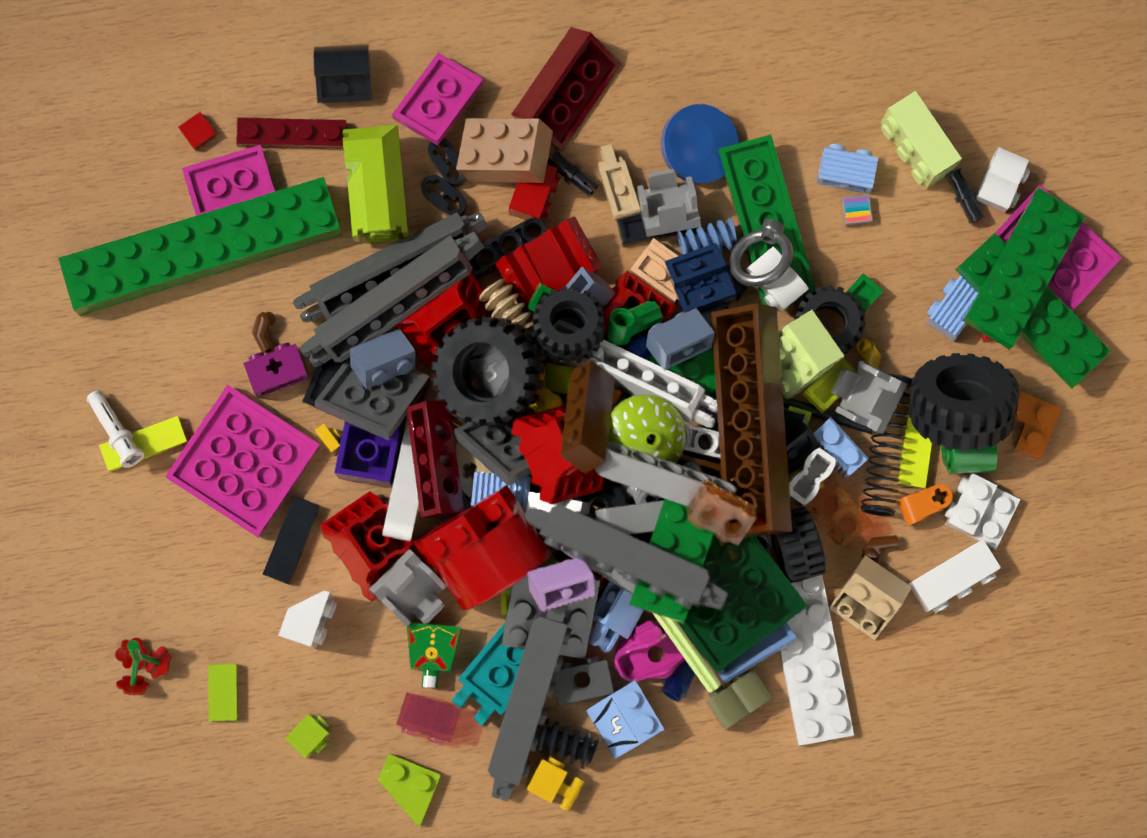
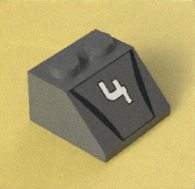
[468,345,509,398]

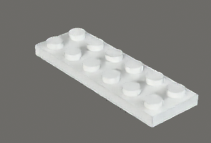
[779,575,854,746]

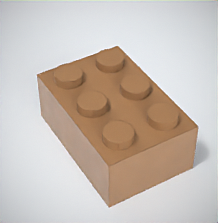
[456,119,553,183]

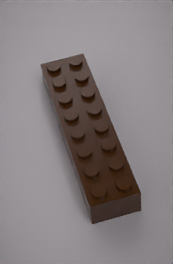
[711,303,792,538]

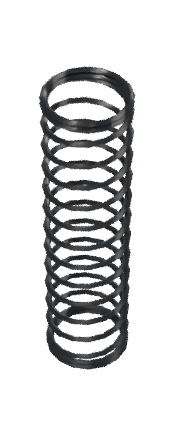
[860,374,912,517]

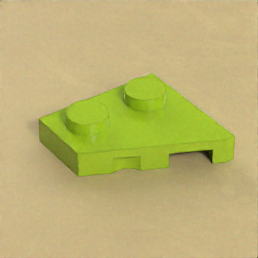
[378,754,441,826]

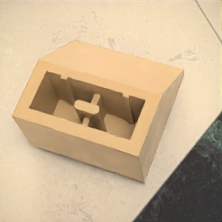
[829,555,912,640]

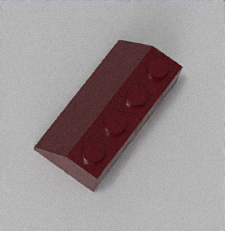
[511,27,622,151]

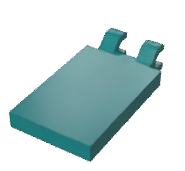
[451,621,524,726]

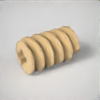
[479,278,533,334]

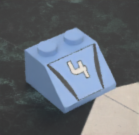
[586,681,664,759]

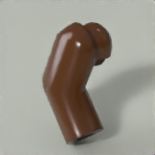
[252,311,276,353]
[861,535,898,563]

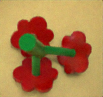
[115,638,172,696]

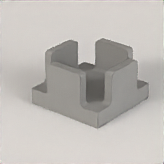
[636,169,701,237]
[832,361,907,434]
[370,549,447,626]

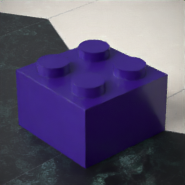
[334,421,403,488]

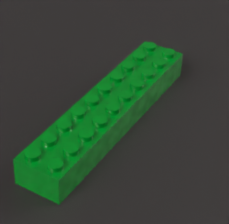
[58,177,342,316]

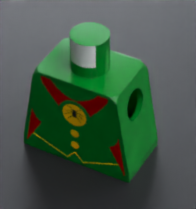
[407,623,462,688]

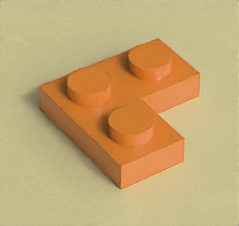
[1014,391,1061,460]

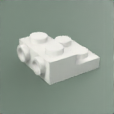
[944,473,1020,550]

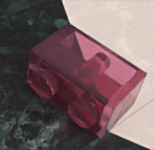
[396,692,461,746]

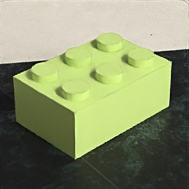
[881,91,962,189]
[779,310,844,401]

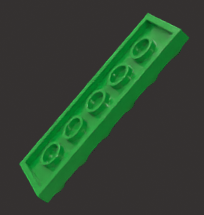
[718,134,816,305]
[962,188,1085,350]
[955,233,1111,389]

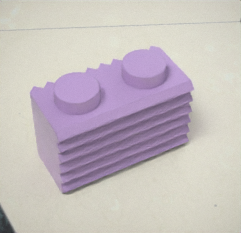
[528,558,595,612]

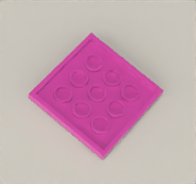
[995,185,1122,311]
[165,384,321,538]

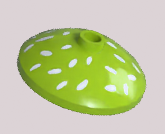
[608,394,686,464]

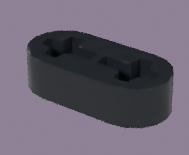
[428,138,467,187]
[421,174,467,217]

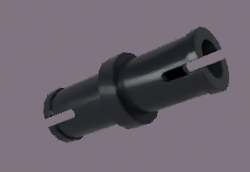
[547,151,600,197]
[945,168,985,225]

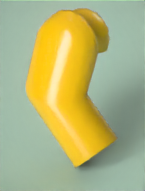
[856,338,881,368]

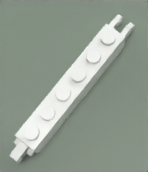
[527,319,718,427]

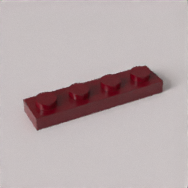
[236,117,347,149]

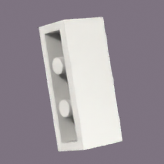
[908,539,1001,614]

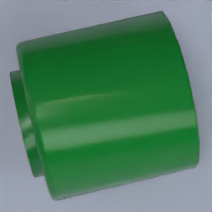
[941,445,998,474]

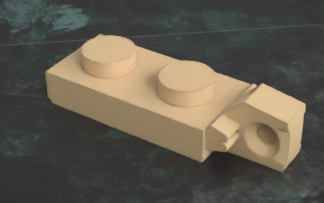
[598,144,641,221]

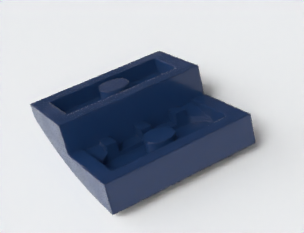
[664,243,737,312]

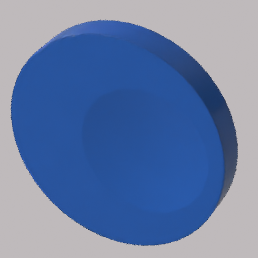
[661,104,739,184]

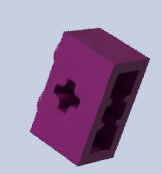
[243,342,309,398]

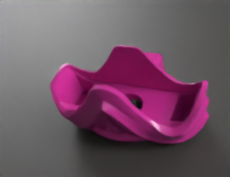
[614,620,696,682]

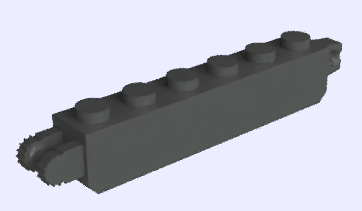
[293,212,488,323]
[300,231,484,367]
[524,504,728,610]
[488,604,572,801]

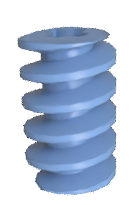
[677,218,737,255]

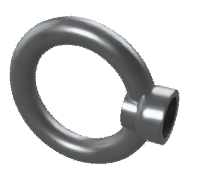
[729,219,793,287]

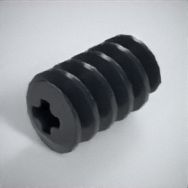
[538,717,600,770]

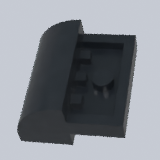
[313,44,372,103]

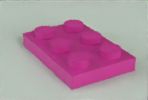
[392,53,484,146]
[182,145,275,216]

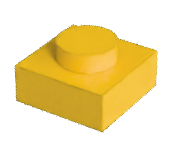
[315,424,341,456]

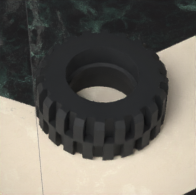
[432,317,545,426]
[909,353,1020,451]

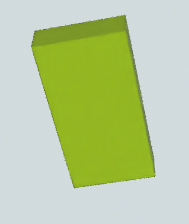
[208,664,238,721]

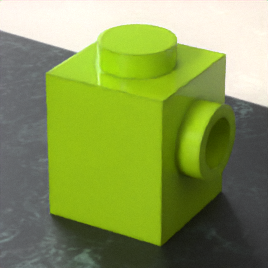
[285,714,331,759]

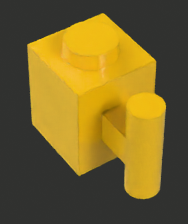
[526,757,585,812]

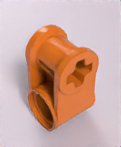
[897,484,953,527]

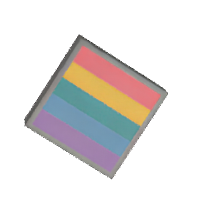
[841,195,873,226]

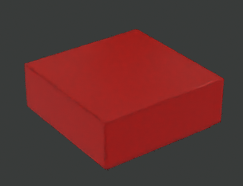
[178,112,217,150]

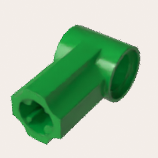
[607,301,663,345]

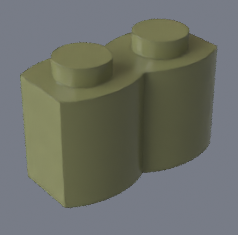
[706,669,773,730]

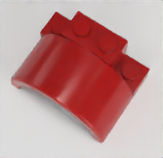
[414,485,552,610]

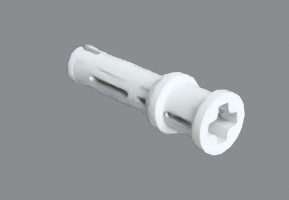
[86,390,144,468]

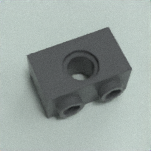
[552,656,614,706]

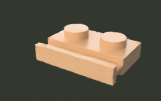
[630,238,678,303]

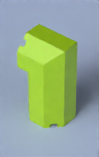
[343,124,409,244]

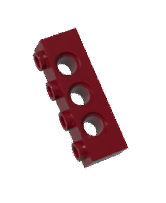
[406,401,464,518]

